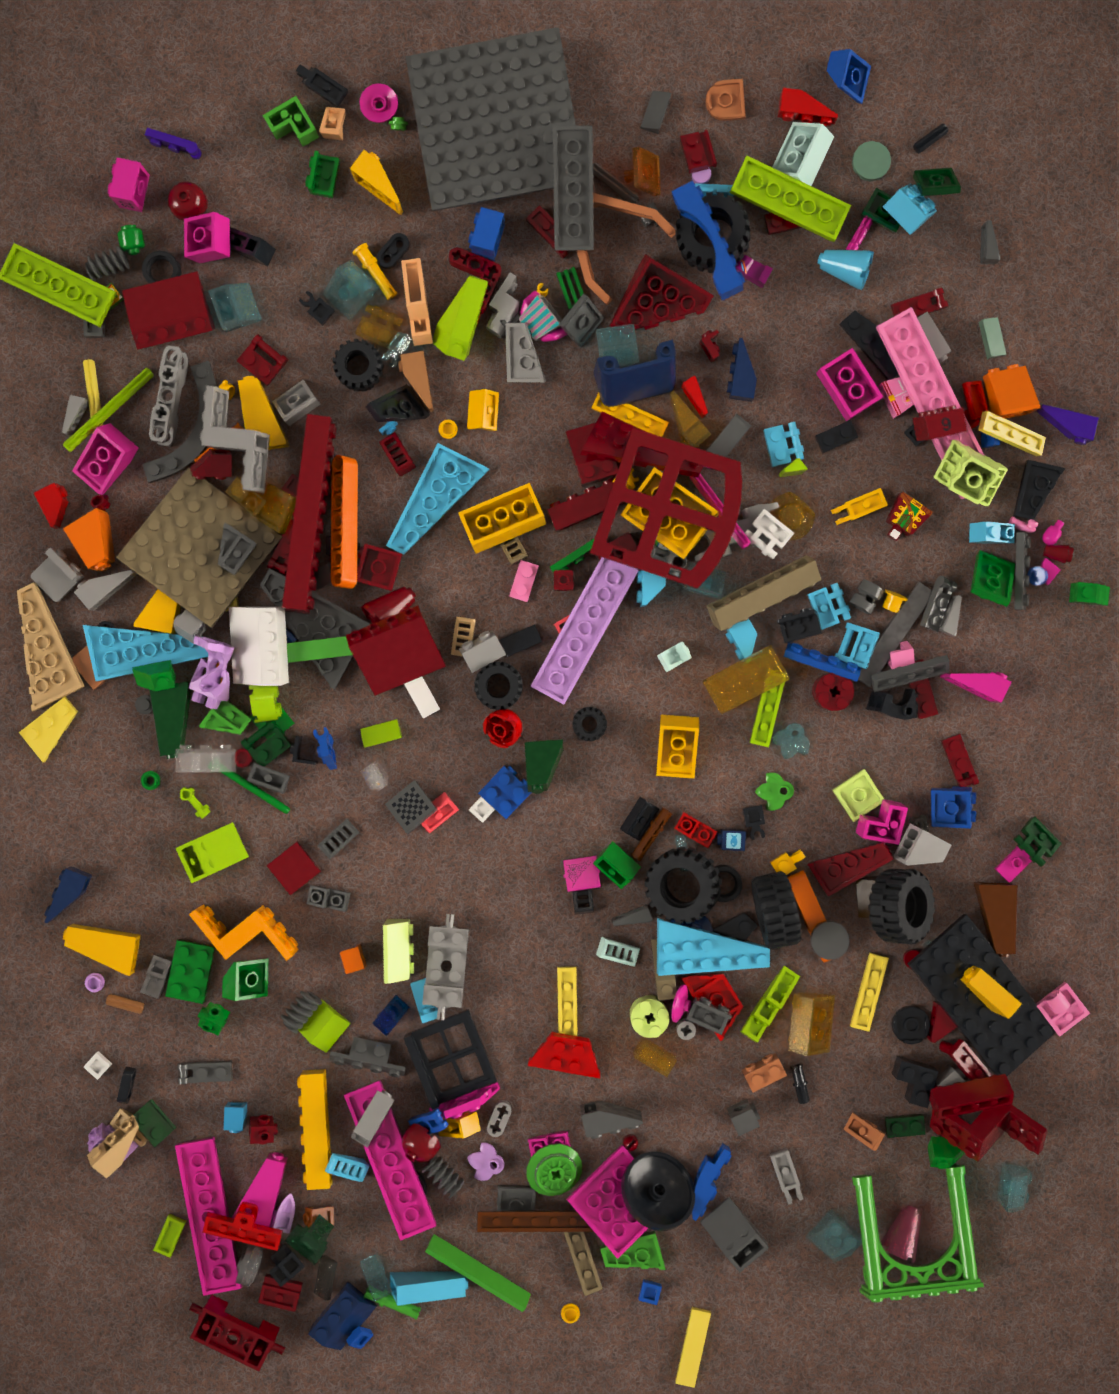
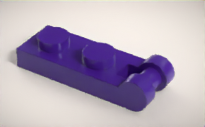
[145,128,202,159]

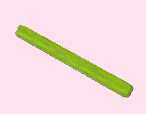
[63,368,154,452]

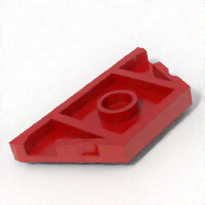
[681,973,744,1041]
[528,1032,601,1079]

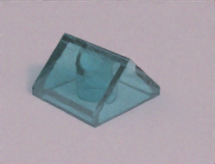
[682,562,726,600]

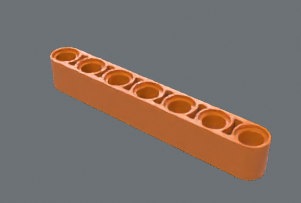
[331,455,358,589]

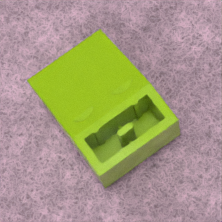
[176,822,249,883]

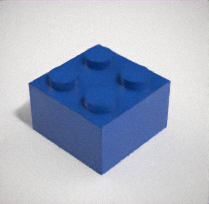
[468,207,505,261]

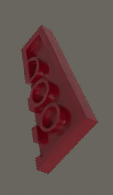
[807,841,894,897]

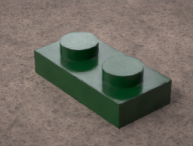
[885,1114,925,1138]

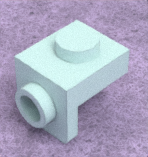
[657,642,692,672]

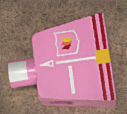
[878,377,914,419]

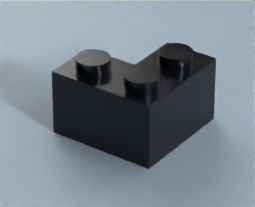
[892,1056,939,1108]

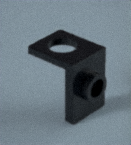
[290,735,318,765]

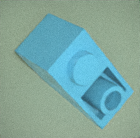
[969,522,1015,544]
[725,618,757,662]

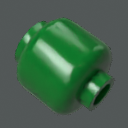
[117,225,145,255]

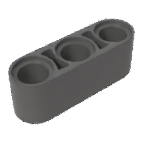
[707,414,752,457]

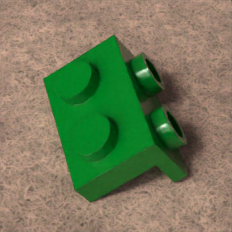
[306,150,340,198]

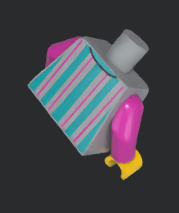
[519,283,567,342]

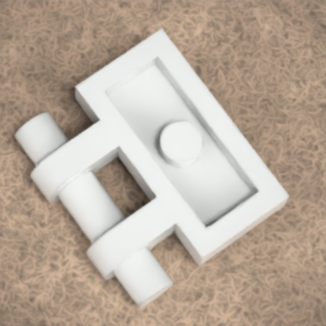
[745,509,794,559]

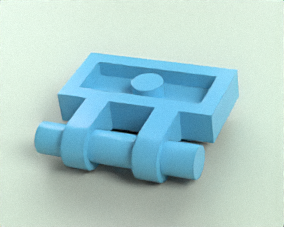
[763,422,804,467]
[807,583,851,630]

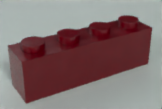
[547,478,625,532]
[929,1074,1014,1120]

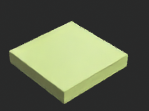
[832,769,885,822]

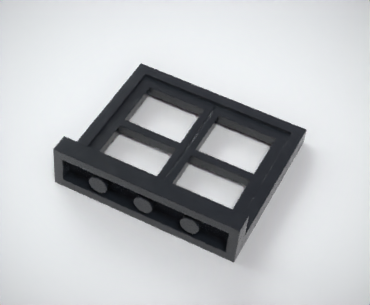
[404,1009,497,1110]

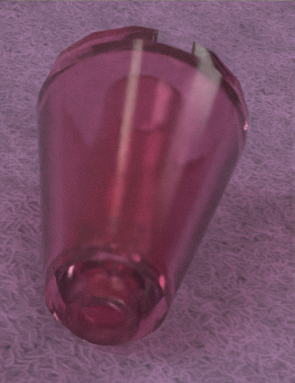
[880,1205,921,1264]

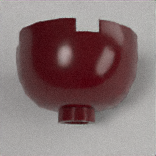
[168,181,208,222]
[402,1123,441,1162]

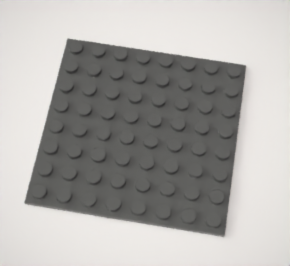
[405,27,576,211]

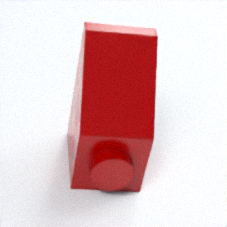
[34,483,68,529]

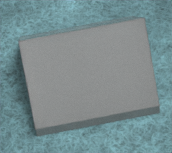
[272,380,321,426]

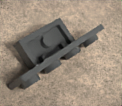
[329,1037,406,1077]

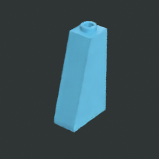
[390,1271,468,1306]

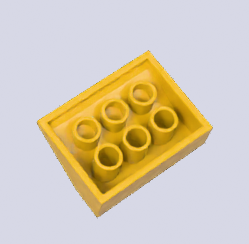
[621,467,719,559]

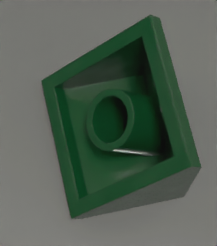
[861,188,900,234]

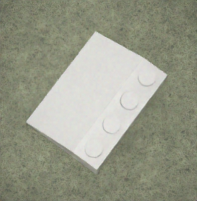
[229,606,289,686]

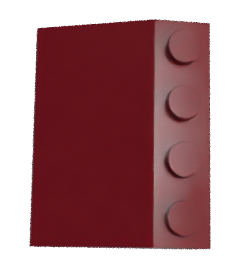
[122,271,215,350]

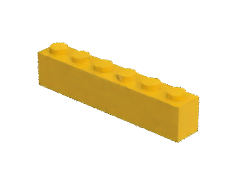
[297,1069,333,1190]

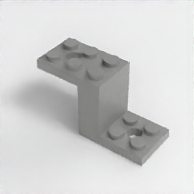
[200,386,270,493]

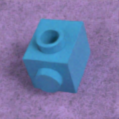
[224,1102,247,1133]

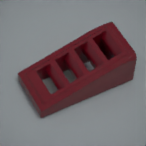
[379,432,416,477]

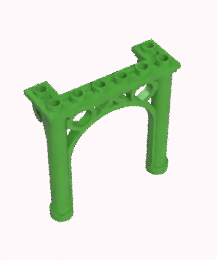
[852,1165,984,1302]

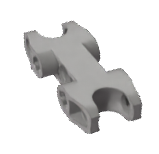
[149,345,189,447]
[694,502,779,562]

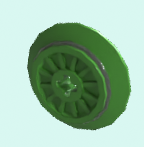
[527,1144,582,1196]

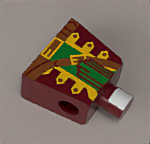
[886,492,933,541]

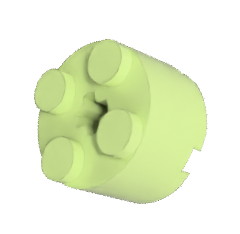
[630,995,669,1038]

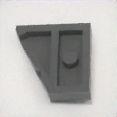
[218,523,257,576]

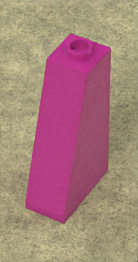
[232,1152,288,1227]

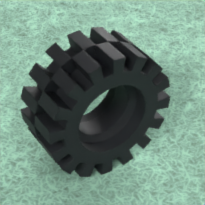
[572,707,607,741]

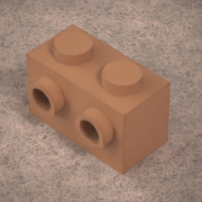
[742,1053,787,1093]

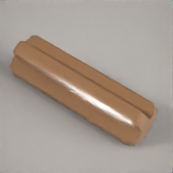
[106,994,144,1014]

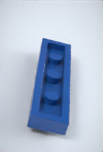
[783,643,861,682]

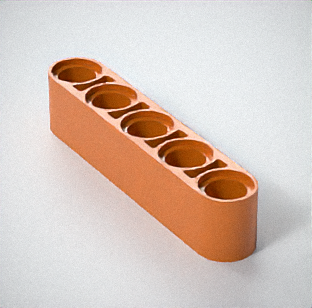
[788,870,830,963]

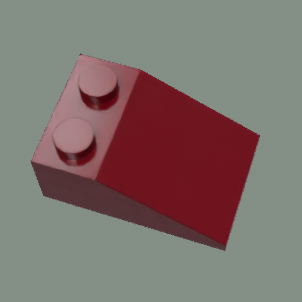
[566,422,618,487]

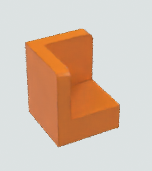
[340,944,367,974]

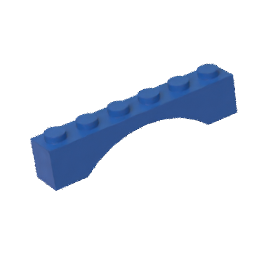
[671,181,745,301]

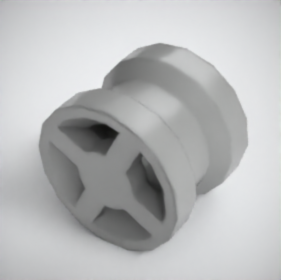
[676,1018,696,1040]

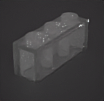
[176,745,236,773]

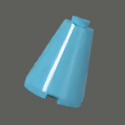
[817,250,874,290]

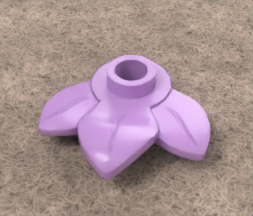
[467,1142,504,1181]

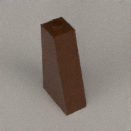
[974,882,1018,957]

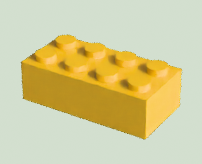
[458,483,546,554]

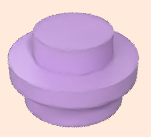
[85,973,105,992]

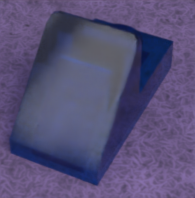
[372,995,410,1036]

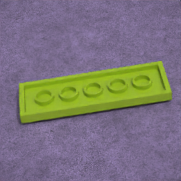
[729,155,851,242]
[0,243,117,328]

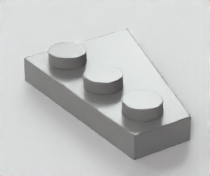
[505,323,546,382]

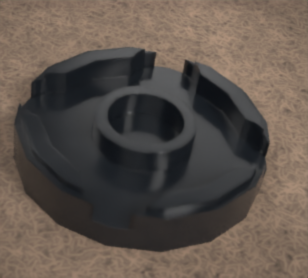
[891,1005,931,1045]

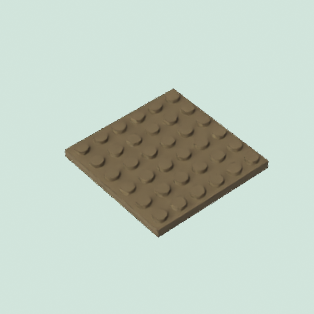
[116,468,282,629]

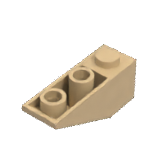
[87,1115,139,1178]

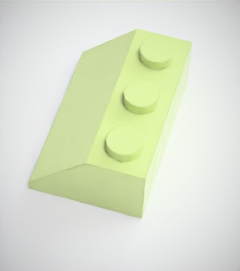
[383,919,414,984]

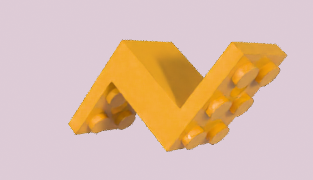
[189,904,299,961]

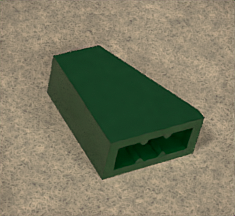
[525,739,564,794]

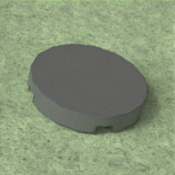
[810,921,849,960]

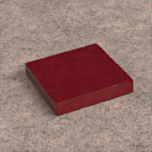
[267,841,321,895]

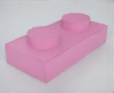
[509,560,539,602]

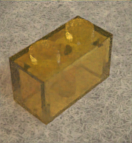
[633,1036,677,1077]

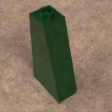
[149,682,192,759]

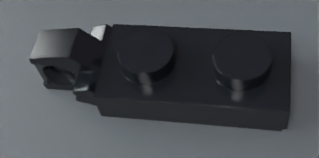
[296,64,348,108]

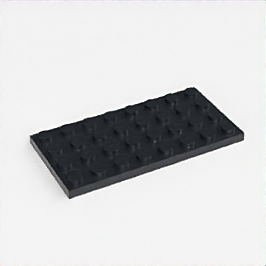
[907,914,1056,1076]

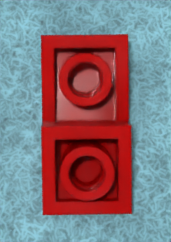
[674,812,718,849]

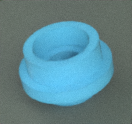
[441,459,460,478]

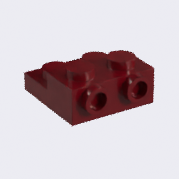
[357,544,403,591]

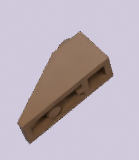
[398,351,434,412]

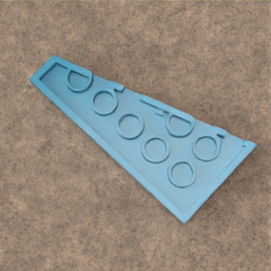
[657,918,770,976]

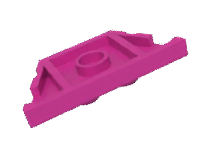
[429,1082,500,1119]

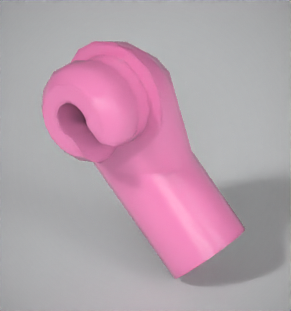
[1008,516,1038,533]

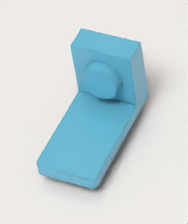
[410,978,441,1023]

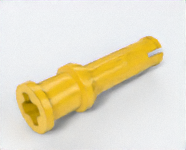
[352,243,398,300]

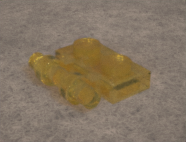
[355,304,403,350]

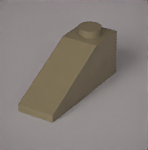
[651,939,677,1001]

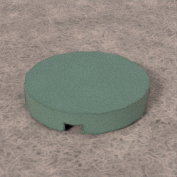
[852,141,891,181]

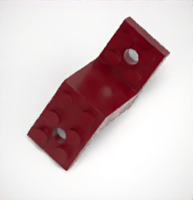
[930,1104,1048,1162]

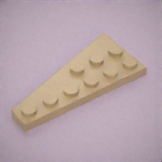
[17,582,85,711]

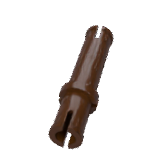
[631,807,673,861]

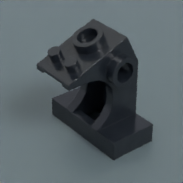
[866,688,918,720]

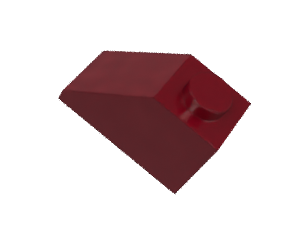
[927,1001,957,1043]

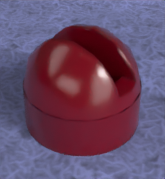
[623,1134,638,1151]

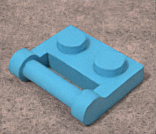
[835,622,880,670]

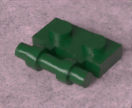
[1013,816,1062,867]

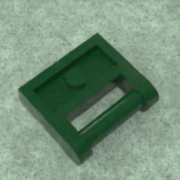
[241,720,292,766]

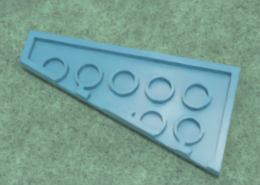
[386,443,490,555]
[83,625,209,682]

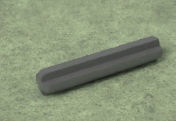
[593,162,639,204]

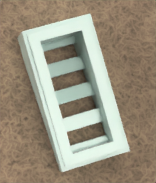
[596,937,640,967]

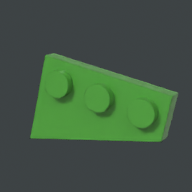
[600,1231,666,1270]

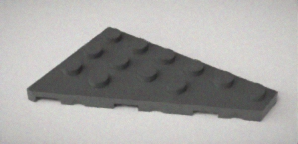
[260,568,370,690]

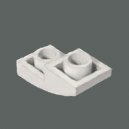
[404,677,440,718]

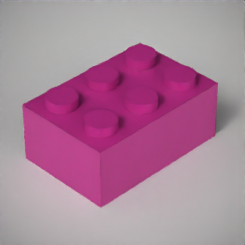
[816,348,883,421]

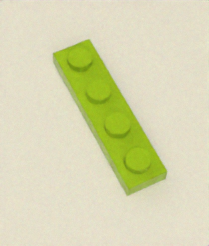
[749,669,787,748]

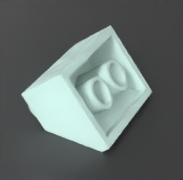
[772,122,834,186]

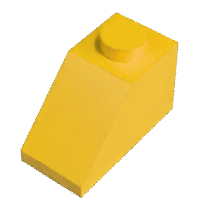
[438,1111,481,1139]

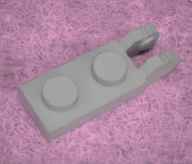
[769,1148,803,1205]

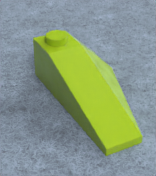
[433,275,488,361]

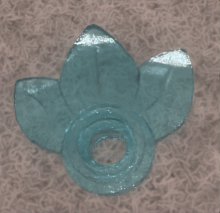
[772,723,810,759]

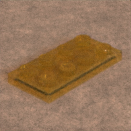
[703,645,790,714]

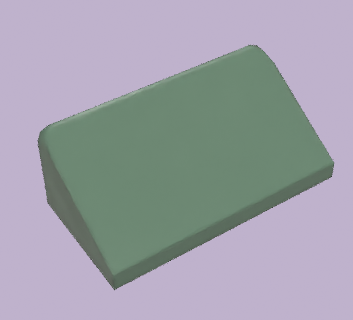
[979,317,1007,360]

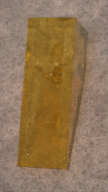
[669,390,711,448]

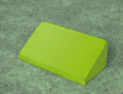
[779,458,808,477]
[360,719,402,748]

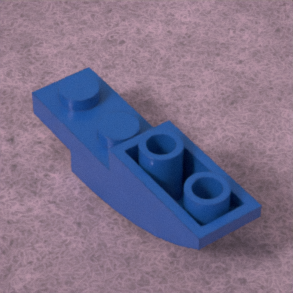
[691,1143,731,1221]

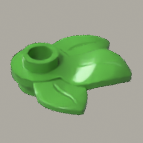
[755,773,794,811]

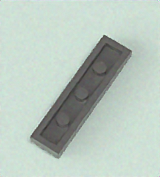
[1015,532,1031,610]
[871,655,949,692]

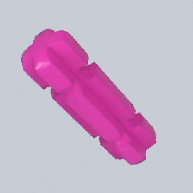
[846,217,873,250]

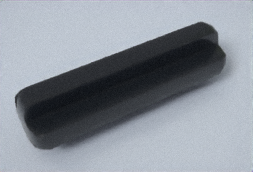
[913,123,949,154]

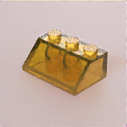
[788,992,835,1056]

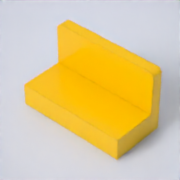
[467,389,499,431]

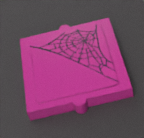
[563,856,601,892]

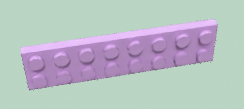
[531,555,639,705]

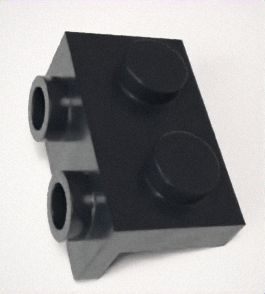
[777,608,823,644]

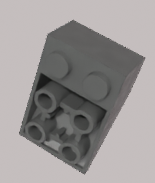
[580,1100,643,1139]
[700,1197,769,1273]

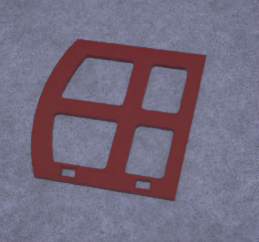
[590,428,742,589]

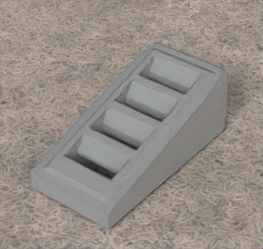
[62,395,89,436]
[939,595,962,637]

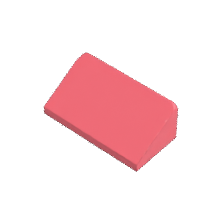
[421,792,459,834]

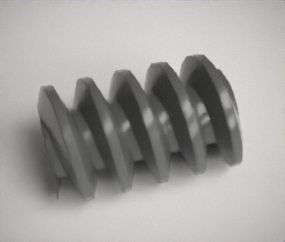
[85,246,130,281]
[281,991,322,1034]
[422,1156,464,1199]

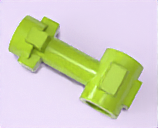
[180,787,211,819]

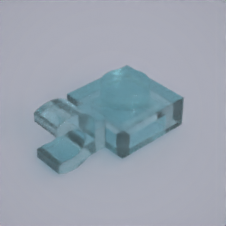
[382,332,412,367]

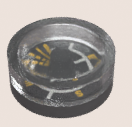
[236,1244,264,1287]

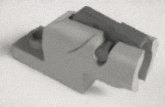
[486,273,519,338]

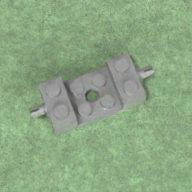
[422,914,469,1020]

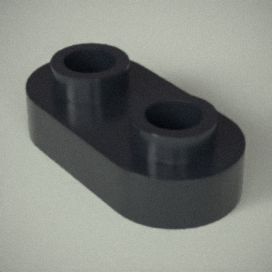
[377,233,409,269]

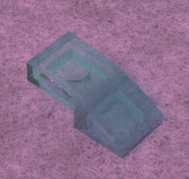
[360,1254,392,1302]

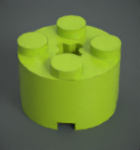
[249,685,282,723]

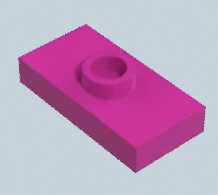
[995,846,1031,883]

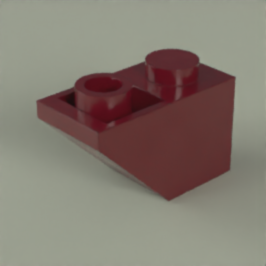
[190,449,232,480]

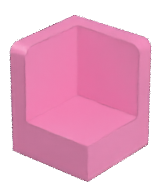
[887,641,915,669]

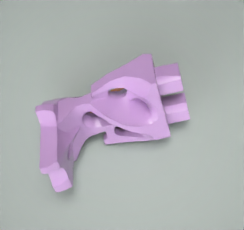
[189,636,235,710]

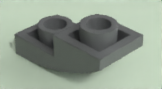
[306,885,351,912]

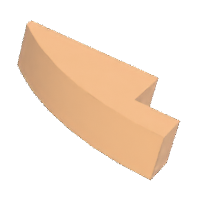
[401,258,433,346]

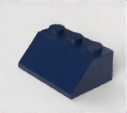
[308,1282,377,1350]

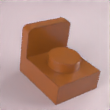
[303,1205,334,1230]

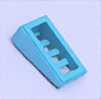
[325,1153,369,1182]

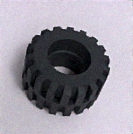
[333,339,384,391]
[474,662,523,710]

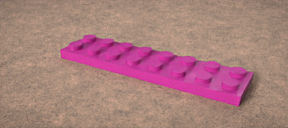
[344,1080,437,1241]
[175,1137,242,1296]

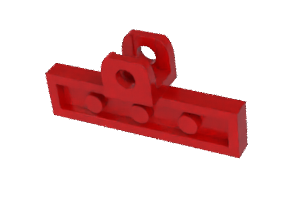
[202,1202,283,1251]

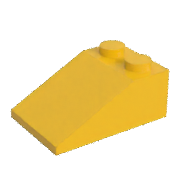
[350,150,403,215]
[656,715,699,778]

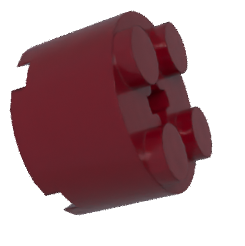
[812,673,854,711]

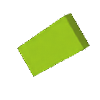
[153,1214,187,1258]

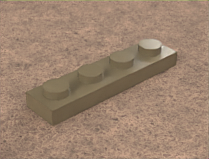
[563,1232,603,1296]

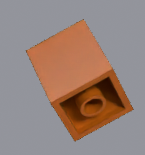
[983,364,1040,419]
[63,508,115,572]

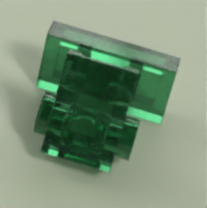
[285,1214,334,1265]

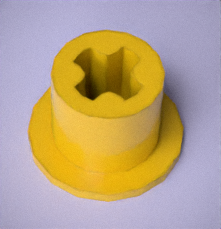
[882,590,908,613]

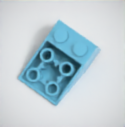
[883,183,937,235]

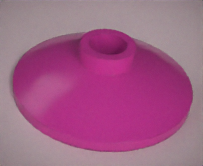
[359,83,398,123]
[671,984,691,1023]

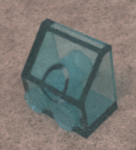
[323,260,379,320]
[997,1162,1032,1213]
[806,1209,862,1263]

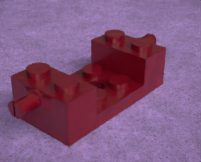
[189,1294,286,1371]

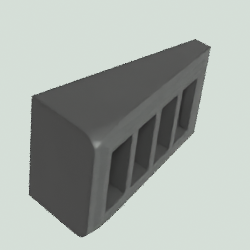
[980,220,1000,264]
[317,819,360,859]
[612,905,653,926]

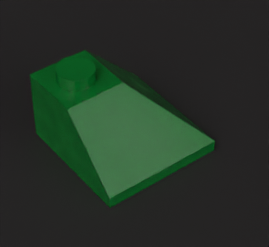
[222,958,269,1001]

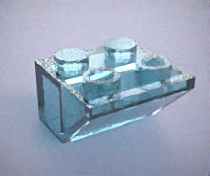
[208,283,262,332]
[596,324,639,366]

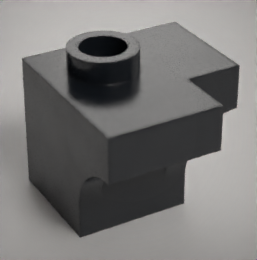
[269,1244,305,1287]

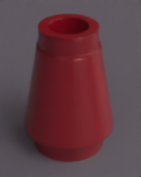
[1043,545,1074,564]

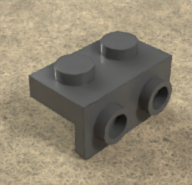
[686,996,732,1035]

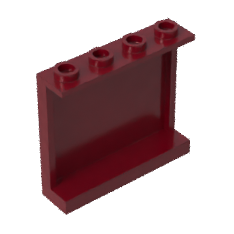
[346,605,446,696]

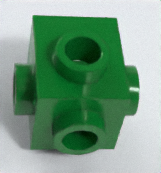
[198,1002,230,1036]

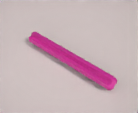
[689,474,751,549]

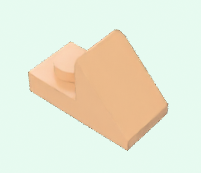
[320,107,346,140]

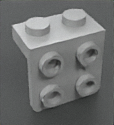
[31,547,84,602]

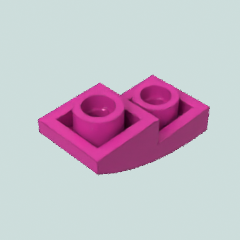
[528,1131,571,1157]

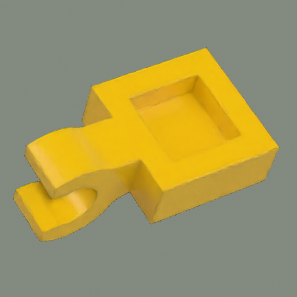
[770,849,805,875]

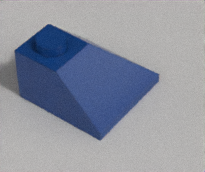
[827,49,871,104]

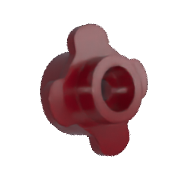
[90,494,110,511]

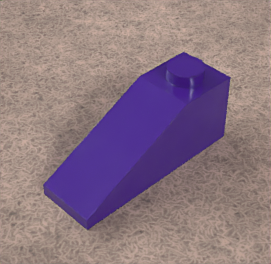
[1036,404,1099,445]

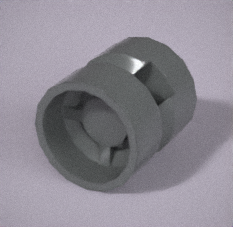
[849,579,885,615]

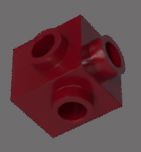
[249,1115,278,1145]

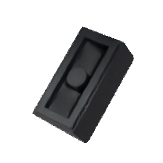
[500,624,542,657]
[620,797,659,841]

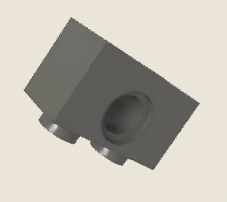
[727,1099,761,1136]

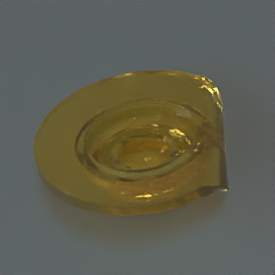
[769,492,816,541]

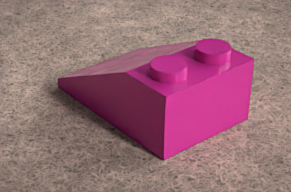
[72,423,139,495]
[940,672,1012,703]

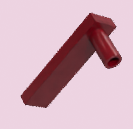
[939,1039,992,1081]

